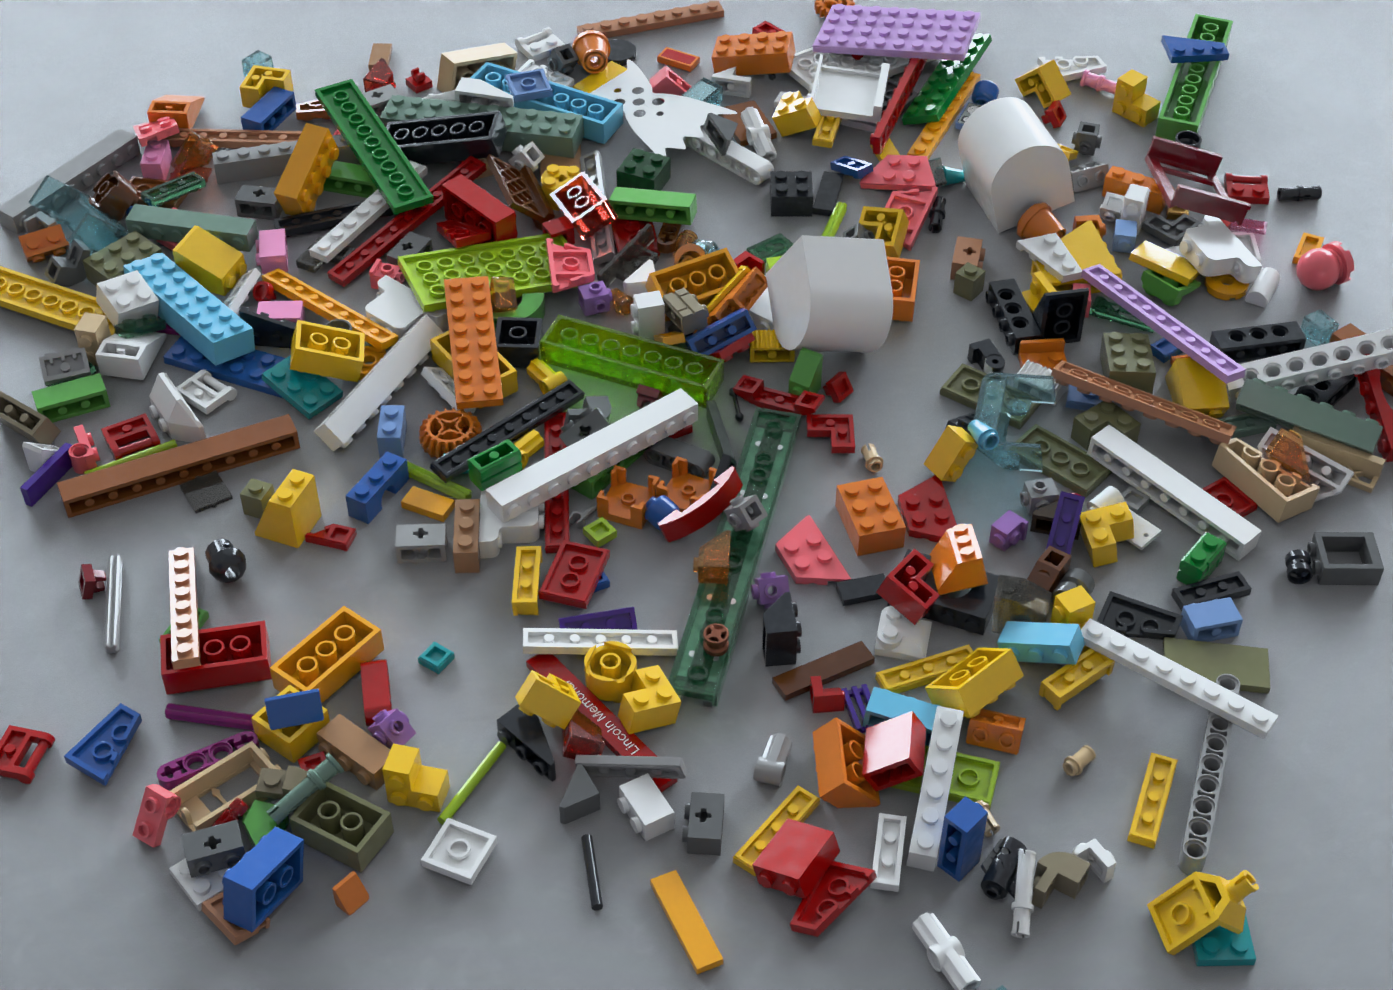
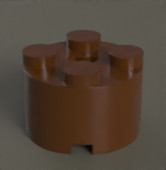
[89,171,139,221]

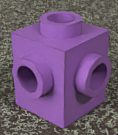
[578,281,613,316]
[751,572,790,608]
[368,708,416,749]

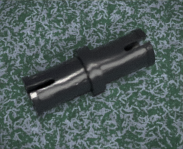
[1277,185,1322,201]
[928,196,946,233]

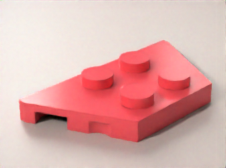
[133,117,180,147]
[859,155,936,191]
[885,187,938,251]
[546,238,595,293]
[775,515,851,585]

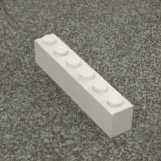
[906,706,964,872]

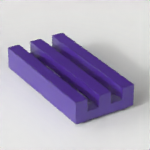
[841,684,871,733]

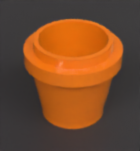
[572,30,610,74]
[1017,202,1066,239]

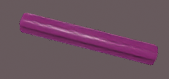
[164,703,254,731]

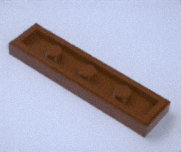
[772,641,875,701]

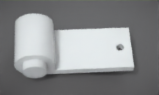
[1087,486,1162,550]

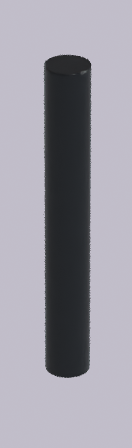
[581,834,603,911]

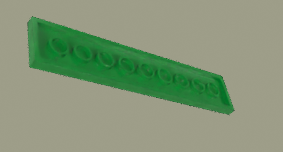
[315,79,434,215]

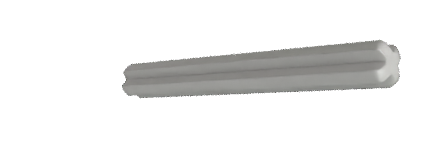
[104,555,123,654]

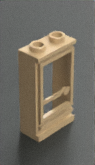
[170,741,282,832]

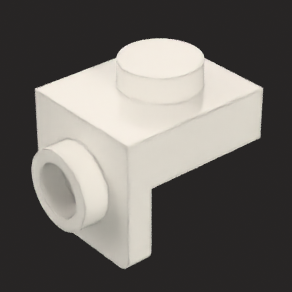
[1100,192,1124,222]
[1072,839,1117,883]

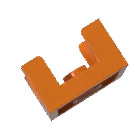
[657,456,717,513]
[596,465,660,530]

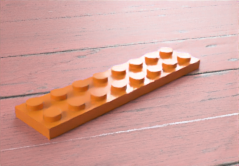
[444,276,504,409]

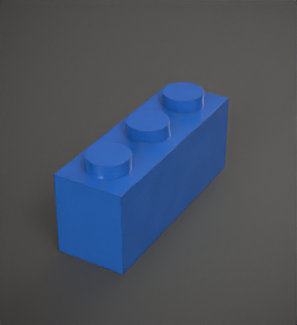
[241,86,296,131]
[685,308,757,361]
[937,796,988,882]

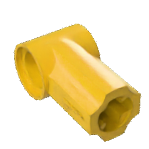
[526,358,567,395]
[513,429,544,469]

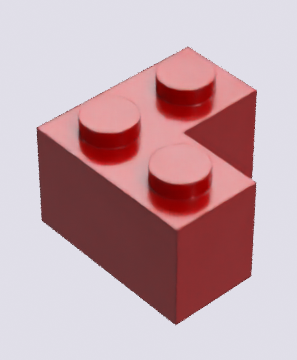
[876,548,940,625]

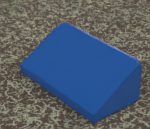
[264,688,324,730]

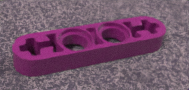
[157,731,260,790]

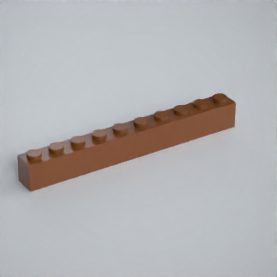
[57,414,300,518]

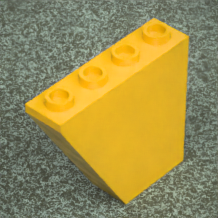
[1030,220,1122,294]

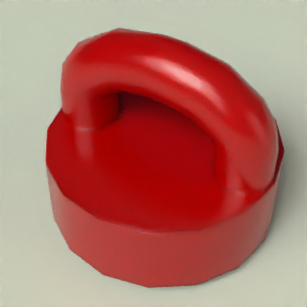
[253,281,276,302]

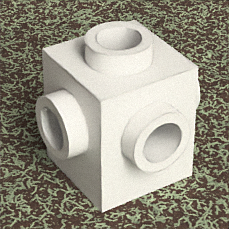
[508,141,545,172]

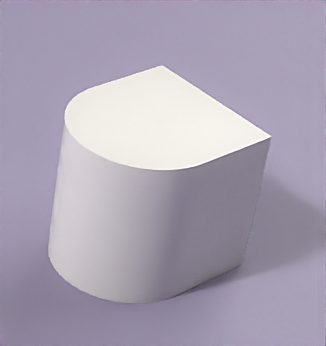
[958,97,1075,233]
[766,235,893,353]

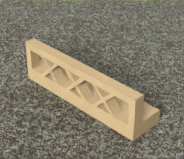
[1290,426,1386,493]

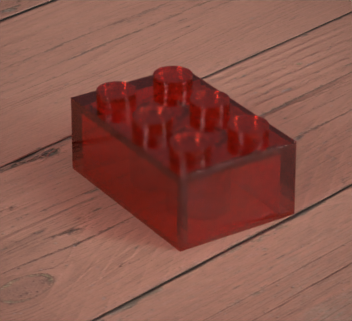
[549,171,618,241]

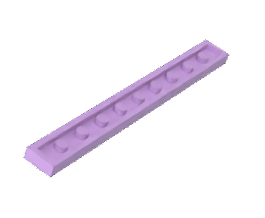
[1081,264,1246,384]

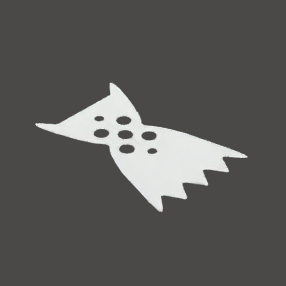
[590,59,737,156]

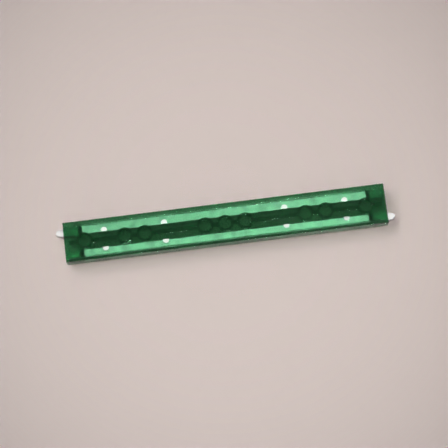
[668,407,801,709]

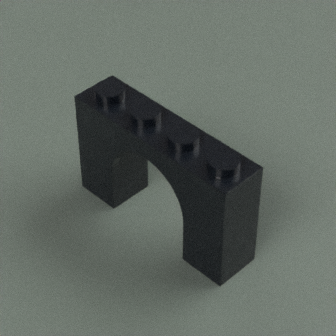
[887,549,1003,635]

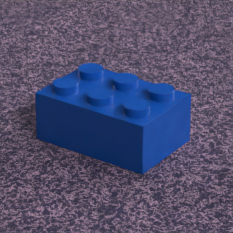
[222,827,304,932]

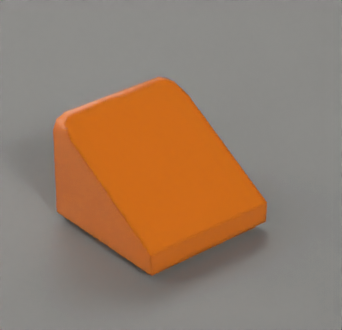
[332,871,369,915]

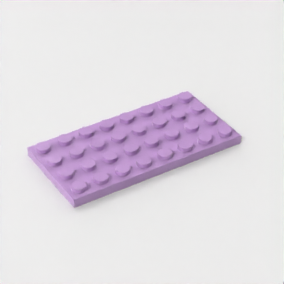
[812,4,981,61]

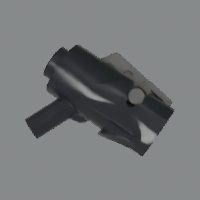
[981,836,1027,900]

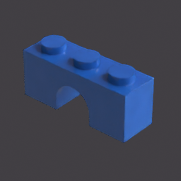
[345,451,409,524]

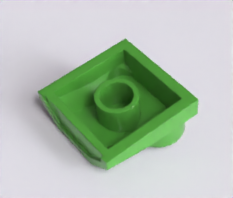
[1141,269,1201,306]

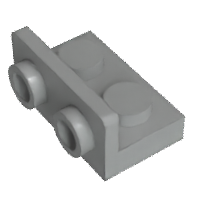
[1070,160,1109,193]
[38,347,91,385]

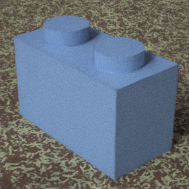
[377,405,407,458]
[1180,597,1243,642]

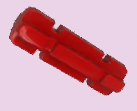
[211,798,248,826]

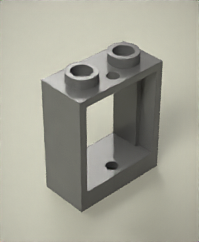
[1307,532,1384,585]

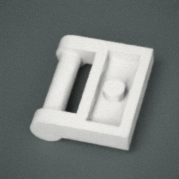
[515,27,565,62]
[176,369,237,415]

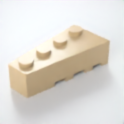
[437,43,518,93]
[1212,437,1320,523]

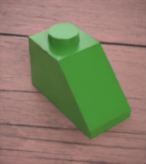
[788,347,823,396]
[242,800,289,848]

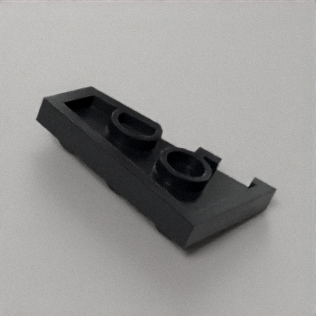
[239,305,296,349]
[1097,591,1183,640]

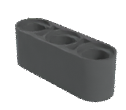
[644,437,715,478]

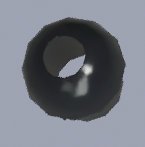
[205,539,246,583]

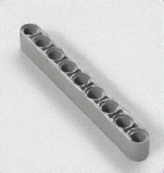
[1178,674,1240,875]

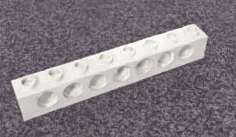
[1226,328,1393,402]

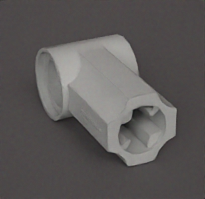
[753,733,792,787]

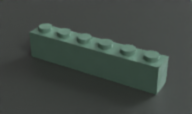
[125,204,259,252]
[1236,378,1383,455]

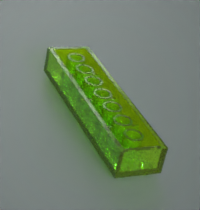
[540,314,724,409]

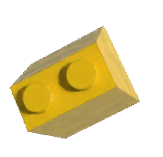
[172,225,247,296]
[1165,358,1230,419]
[255,469,322,548]

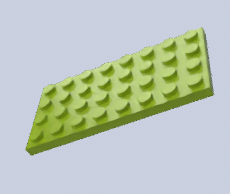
[397,234,590,312]

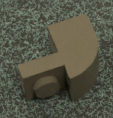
[255,765,308,812]
[1032,852,1091,909]

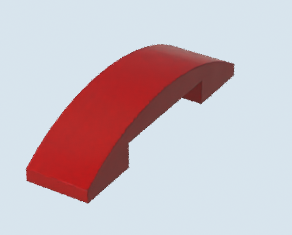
[733,375,825,416]
[657,466,743,542]

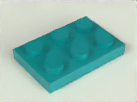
[262,355,343,420]
[1192,913,1256,966]

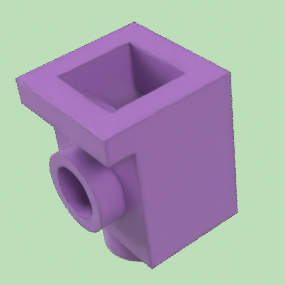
[989,510,1029,552]

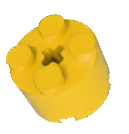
[541,164,583,211]
[584,641,637,703]

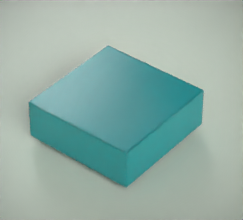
[418,642,455,674]

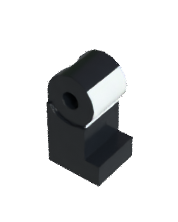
[967,338,1005,380]

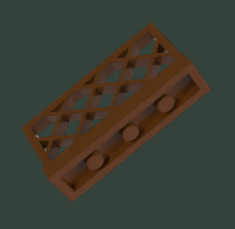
[486,154,555,231]

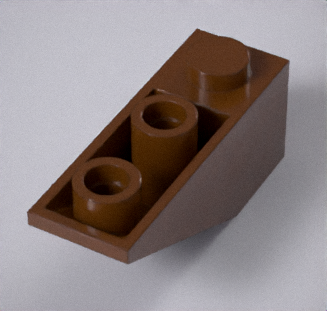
[1010,545,1072,622]

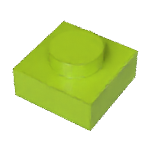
[583,517,617,548]

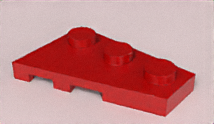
[436,218,491,248]
[790,861,877,937]

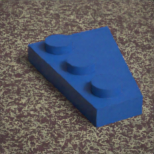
[1161,35,1229,63]
[64,703,142,786]

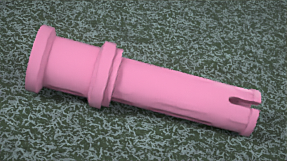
[1080,69,1117,94]

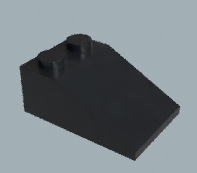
[1032,288,1089,343]

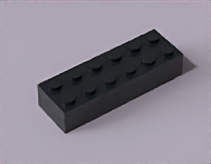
[386,111,508,164]

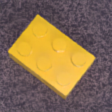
[290,320,365,382]
[925,648,1024,718]

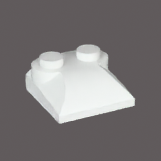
[874,606,932,661]

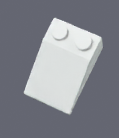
[455,77,514,107]

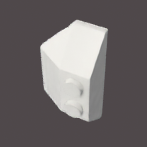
[149,372,206,443]
[1257,427,1354,502]

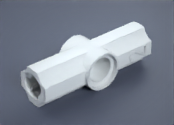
[740,106,777,162]
[912,912,981,990]

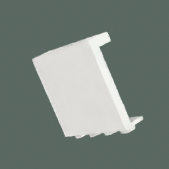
[807,54,890,123]

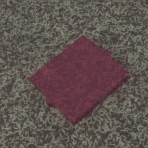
[1230,219,1268,235]

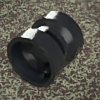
[1285,549,1313,584]

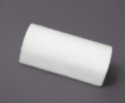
[1245,267,1281,308]

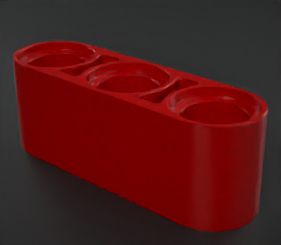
[360,659,392,726]

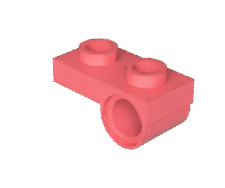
[68,424,100,474]
[132,784,181,848]

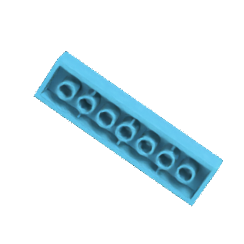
[470,62,623,144]
[123,253,255,366]

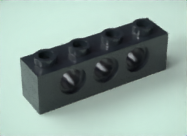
[985,278,1042,355]
[1209,321,1307,363]
[1294,360,1358,406]

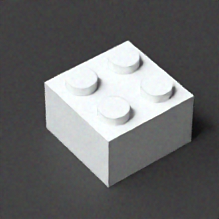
[96,270,159,332]

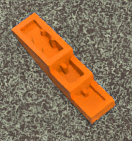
[694,267,768,333]

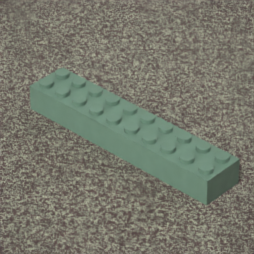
[380,95,584,158]

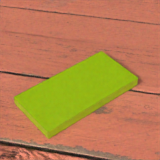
[891,745,1000,810]

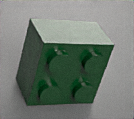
[616,148,671,191]

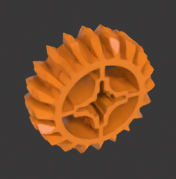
[419,407,482,459]

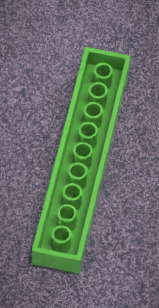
[1155,14,1233,141]

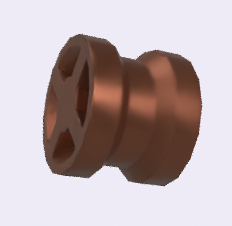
[703,623,729,657]

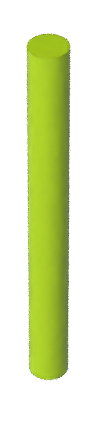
[84,439,178,474]
[437,741,506,825]

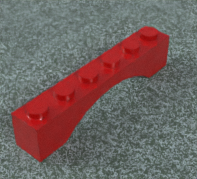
[1354,335,1393,462]

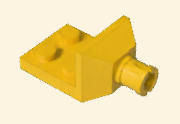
[1147,870,1259,956]

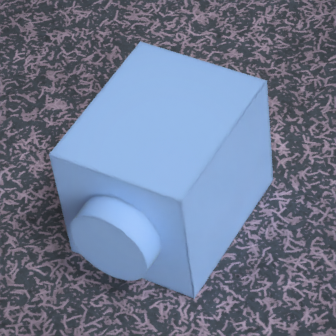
[1112,219,1137,253]

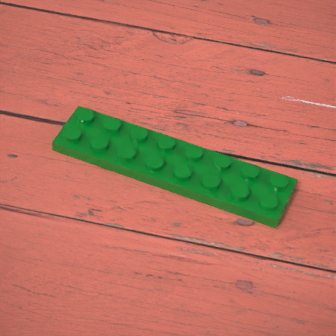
[901,33,992,125]

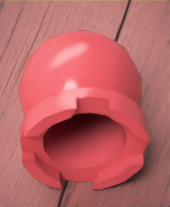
[1296,241,1354,291]

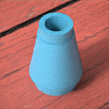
[968,420,1000,451]

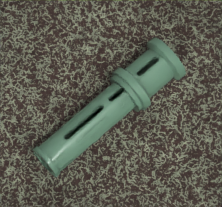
[266,753,344,825]

